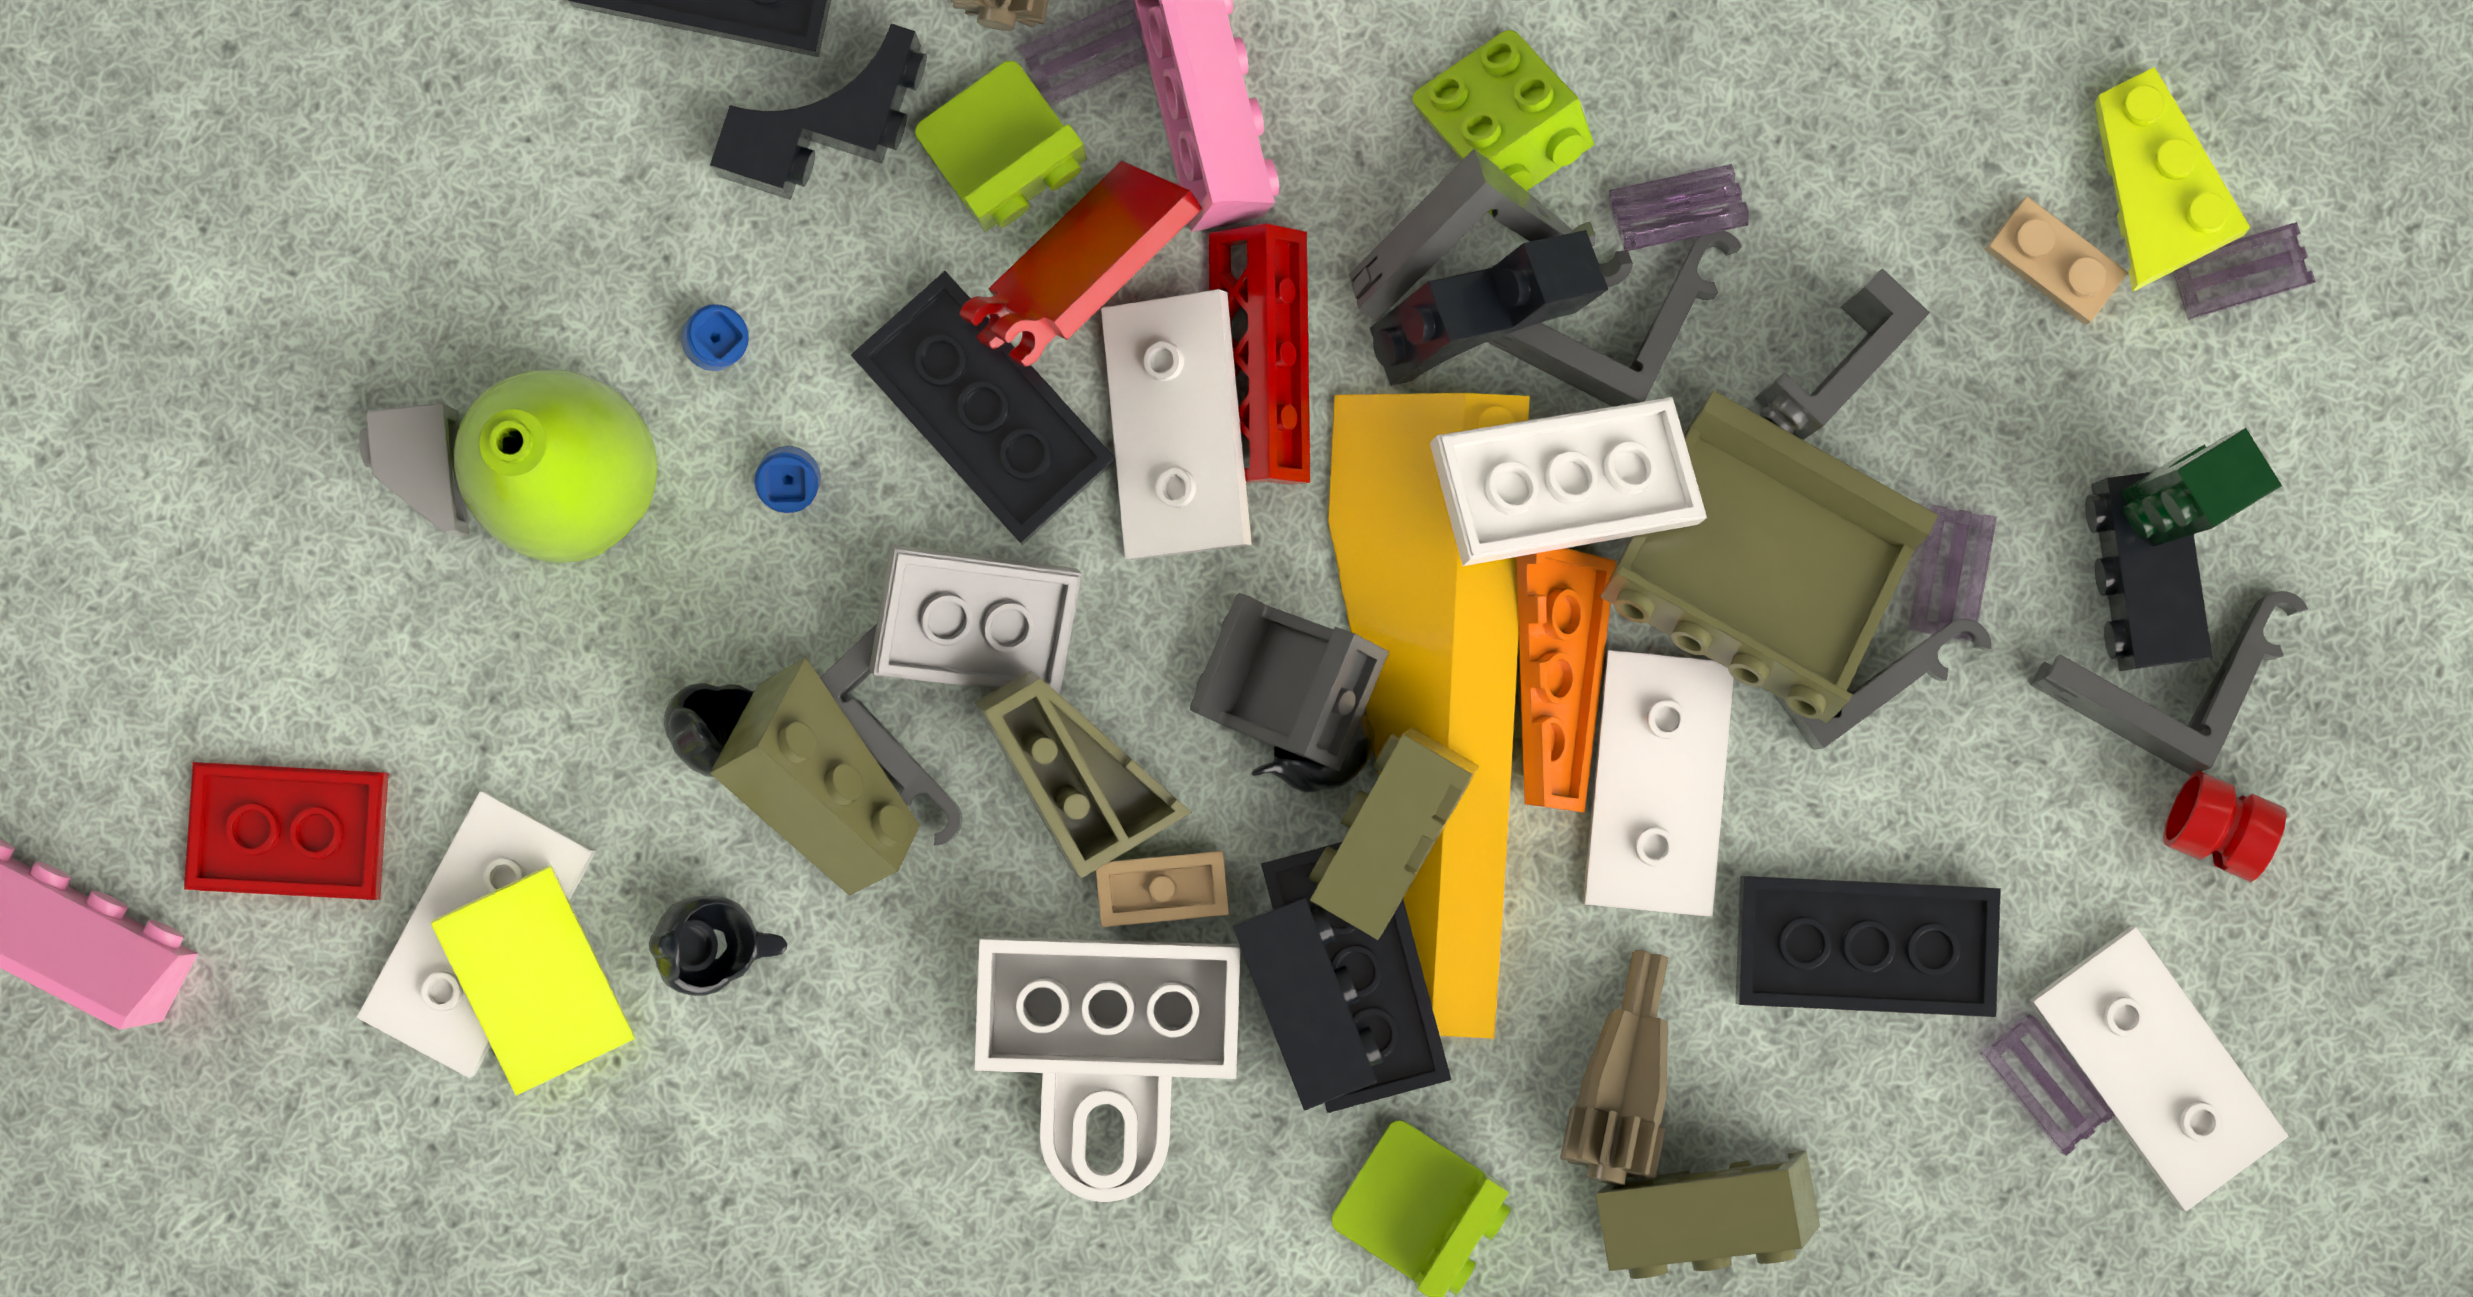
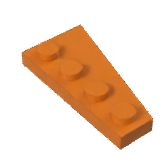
[1516,548,1616,813]

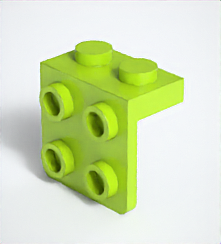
[1412,30,1595,215]
[915,61,1087,232]
[1331,1119,1511,1297]

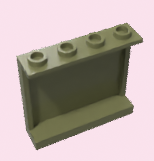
[1600,390,1938,723]

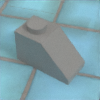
[359,403,469,537]

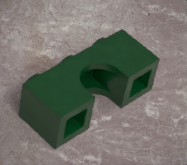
[2120,428,2282,546]

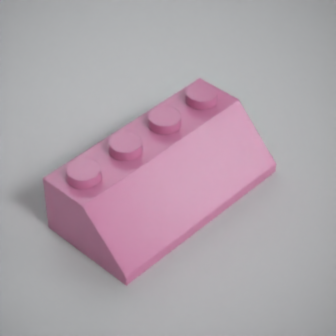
[1133,0,1279,232]
[0,839,198,1030]

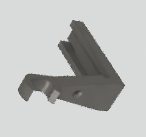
[1349,149,1633,321]
[1487,229,1742,407]
[2030,591,2308,775]
[1774,619,1992,750]
[820,624,962,846]

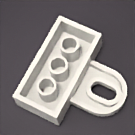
[975,937,1240,1202]

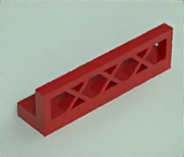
[1209,223,1310,485]

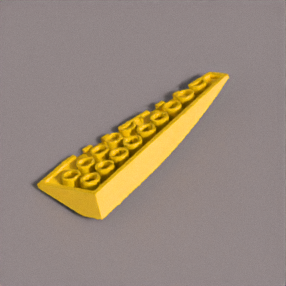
[1328,393,1530,1039]

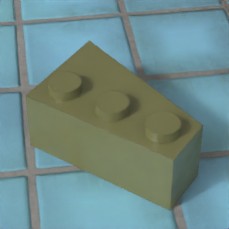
[710,657,920,896]
[975,671,1192,879]
[1308,727,1479,940]
[1596,1150,1820,1279]

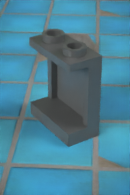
[1755,268,1930,440]
[1190,593,1389,771]

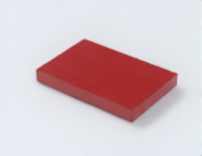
[184,762,389,900]

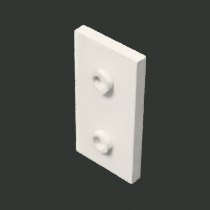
[1101,289,1252,560]
[1430,397,1707,566]
[1583,650,1734,917]
[357,791,596,1078]
[2028,926,2289,1212]

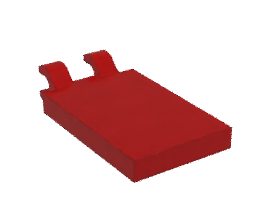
[959,161,1203,367]

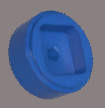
[681,304,749,371]
[754,446,821,513]

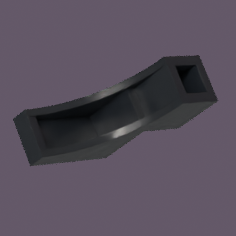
[710,23,927,200]
[1370,230,1609,386]

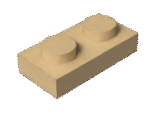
[1984,196,2129,325]
[1096,851,1229,927]

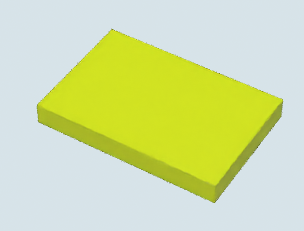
[431,864,635,1096]

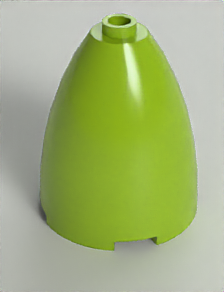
[454,370,657,563]

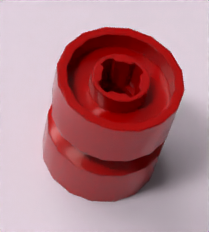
[2163,770,2287,882]

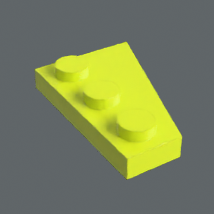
[2095,67,2251,292]

